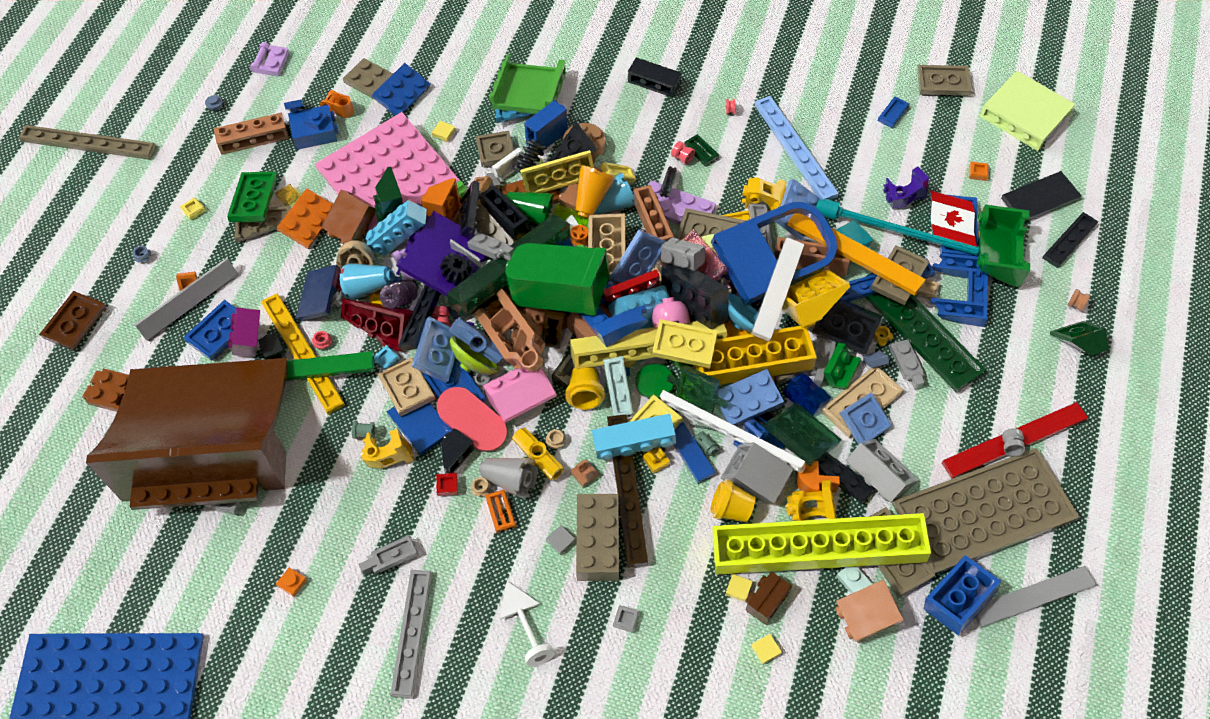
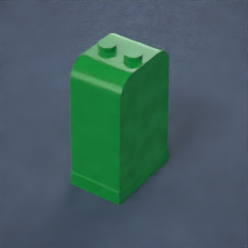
[506,243,610,316]

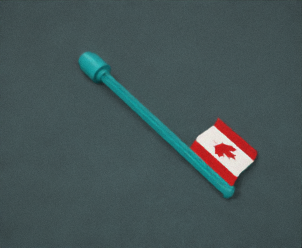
[816,190,980,256]

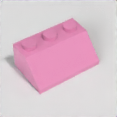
[483,368,556,423]

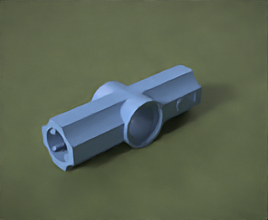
[449,317,503,364]

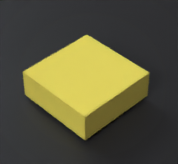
[432,121,455,142]
[180,197,206,221]
[725,574,753,602]
[751,634,782,665]

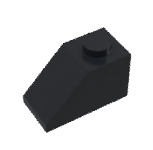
[441,428,474,474]

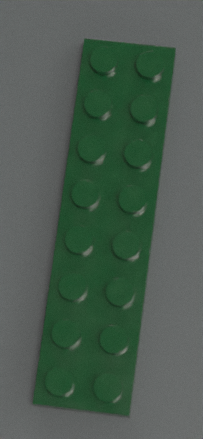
[865,273,986,393]

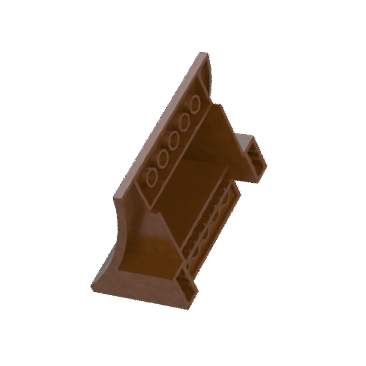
[86,358,288,510]

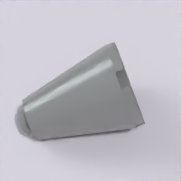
[479,458,538,499]

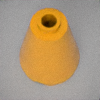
[575,166,615,218]

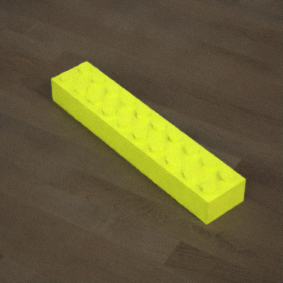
[712,513,931,575]

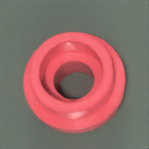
[312,331,332,349]

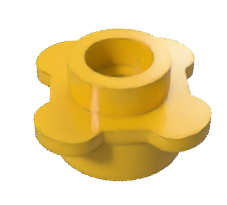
[873,326,893,346]

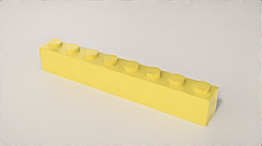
[570,321,727,369]

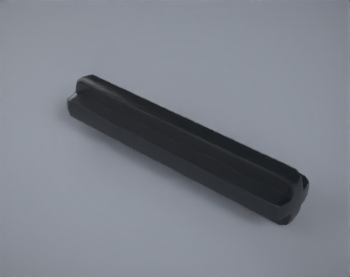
[660,166,677,198]

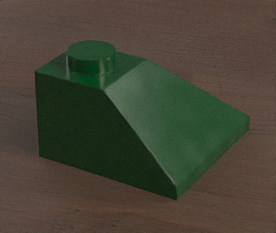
[1050,321,1109,356]

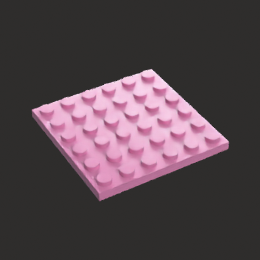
[315,112,460,232]

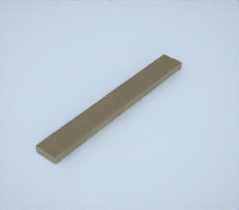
[19,125,157,160]

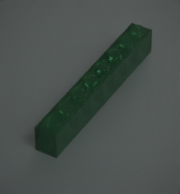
[447,214,571,317]

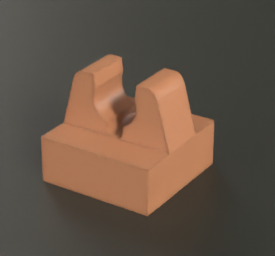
[570,459,599,488]

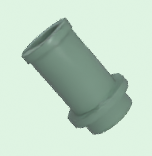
[694,431,719,456]

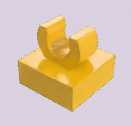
[642,447,670,474]

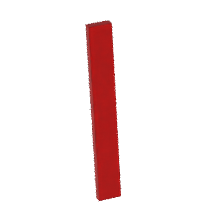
[941,402,1088,479]

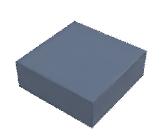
[863,351,889,368]

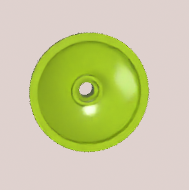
[450,336,500,375]

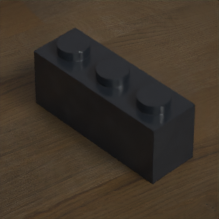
[628,57,682,98]
[480,185,529,241]

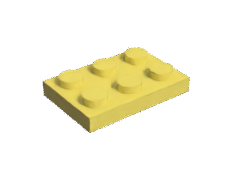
[652,319,717,368]

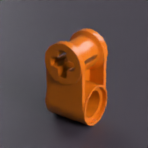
[320,90,354,118]

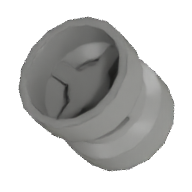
[1002,428,1025,457]

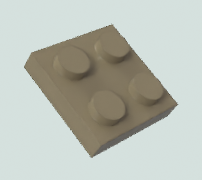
[475,131,514,167]

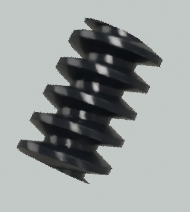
[512,138,547,173]

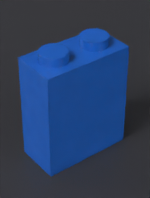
[524,100,567,151]
[288,105,339,150]

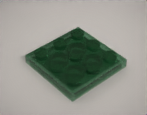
[764,402,842,466]

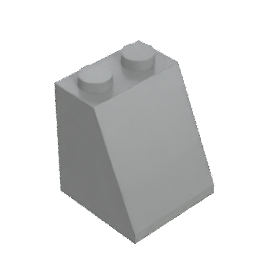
[721,442,794,504]

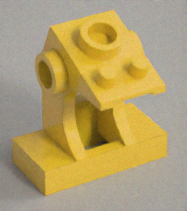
[742,177,786,211]
[361,429,415,469]
[786,480,837,521]

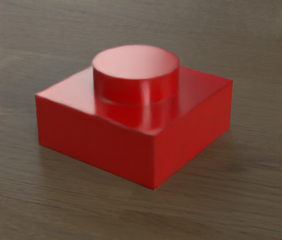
[436,473,458,496]

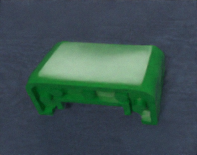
[977,204,1030,288]

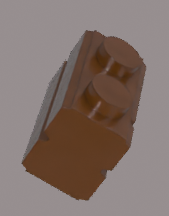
[745,572,792,625]

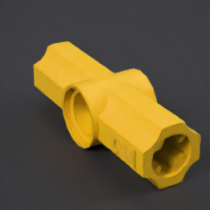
[512,428,564,481]

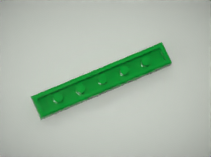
[286,351,374,381]

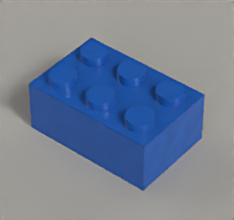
[923,555,1001,636]

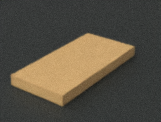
[821,367,904,438]

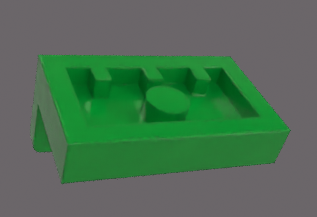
[823,343,862,389]

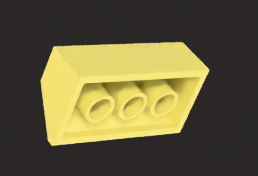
[520,150,594,193]

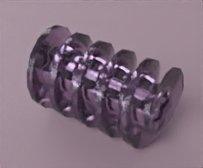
[380,280,418,309]

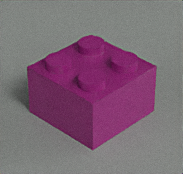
[228,307,260,357]

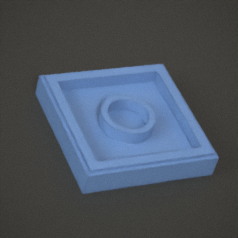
[839,392,892,445]

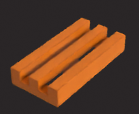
[485,489,516,534]

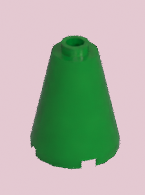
[504,192,553,228]

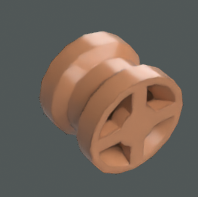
[1068,289,1090,312]

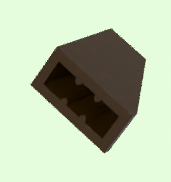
[542,309,572,349]

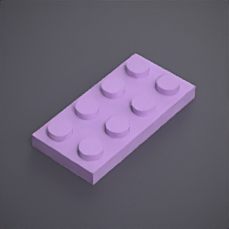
[649,180,716,225]

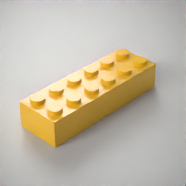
[694,326,817,388]

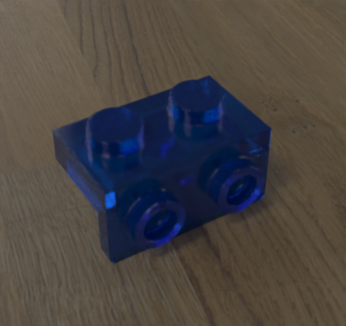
[783,373,832,417]

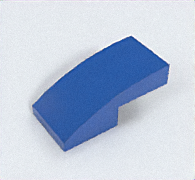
[745,419,772,442]

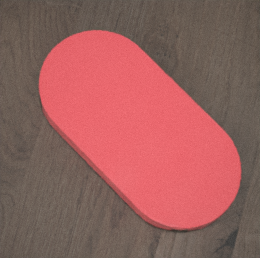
[437,387,507,452]

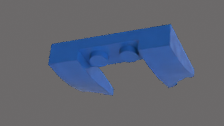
[931,253,988,327]
[578,280,648,347]

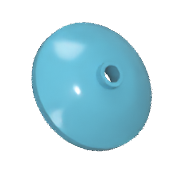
[728,293,759,333]

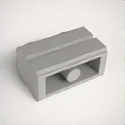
[661,237,705,271]

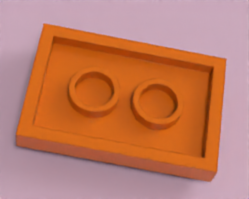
[277,188,333,249]

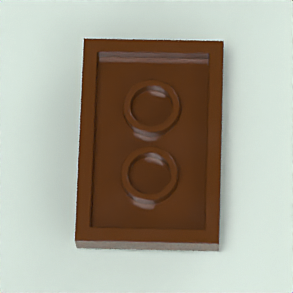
[39,291,107,351]

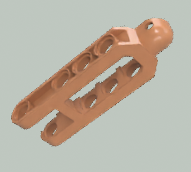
[474,288,545,372]

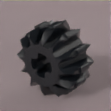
[440,252,472,285]

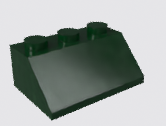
[373,166,403,223]

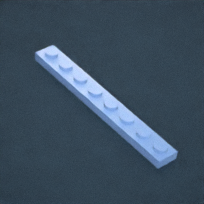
[755,96,838,200]

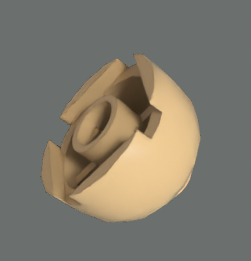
[336,240,374,270]

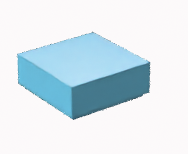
[374,345,400,370]

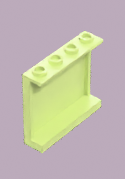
[980,71,1075,151]

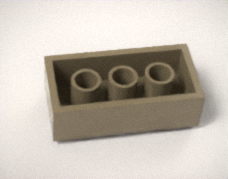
[576,494,619,581]

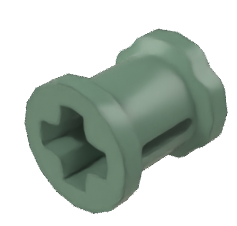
[352,421,375,439]

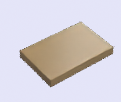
[377,357,436,417]

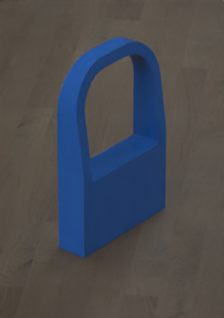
[711,202,837,306]

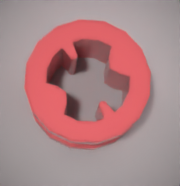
[726,99,736,114]

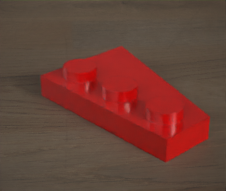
[603,269,660,302]

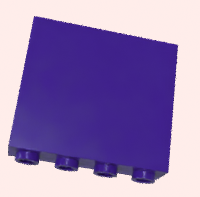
[396,211,485,307]

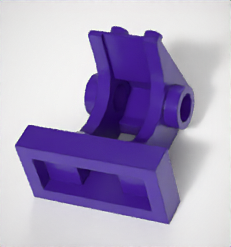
[883,166,929,209]

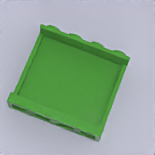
[489,54,566,114]

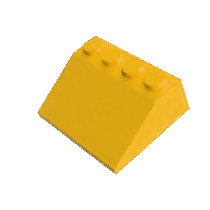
[782,269,850,327]

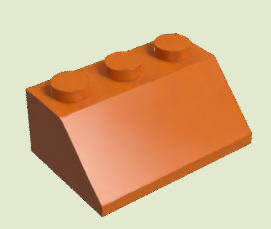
[421,178,461,221]

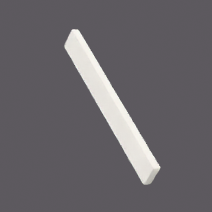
[660,390,806,473]

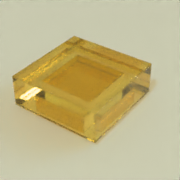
[275,184,300,206]

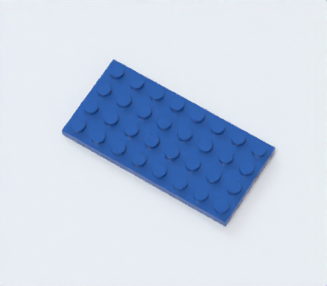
[9,633,204,719]

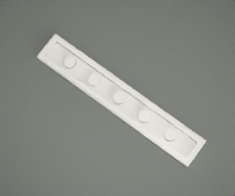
[751,237,804,341]

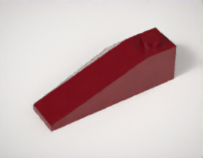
[341,299,413,351]

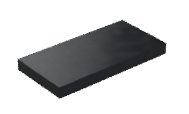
[1001,171,1082,223]

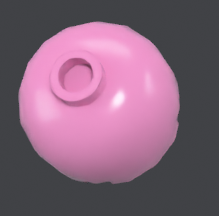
[652,297,690,327]

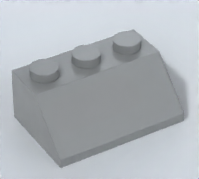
[846,439,919,503]

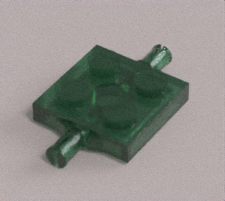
[666,365,728,414]

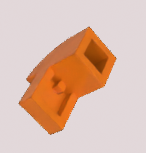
[795,460,840,493]

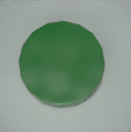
[635,364,674,400]

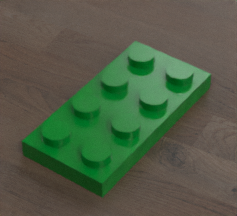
[227,171,278,222]

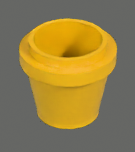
[566,367,605,410]
[710,479,756,523]

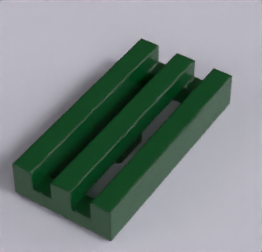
[684,134,719,167]

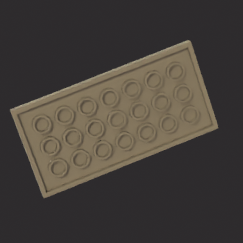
[892,448,1079,575]

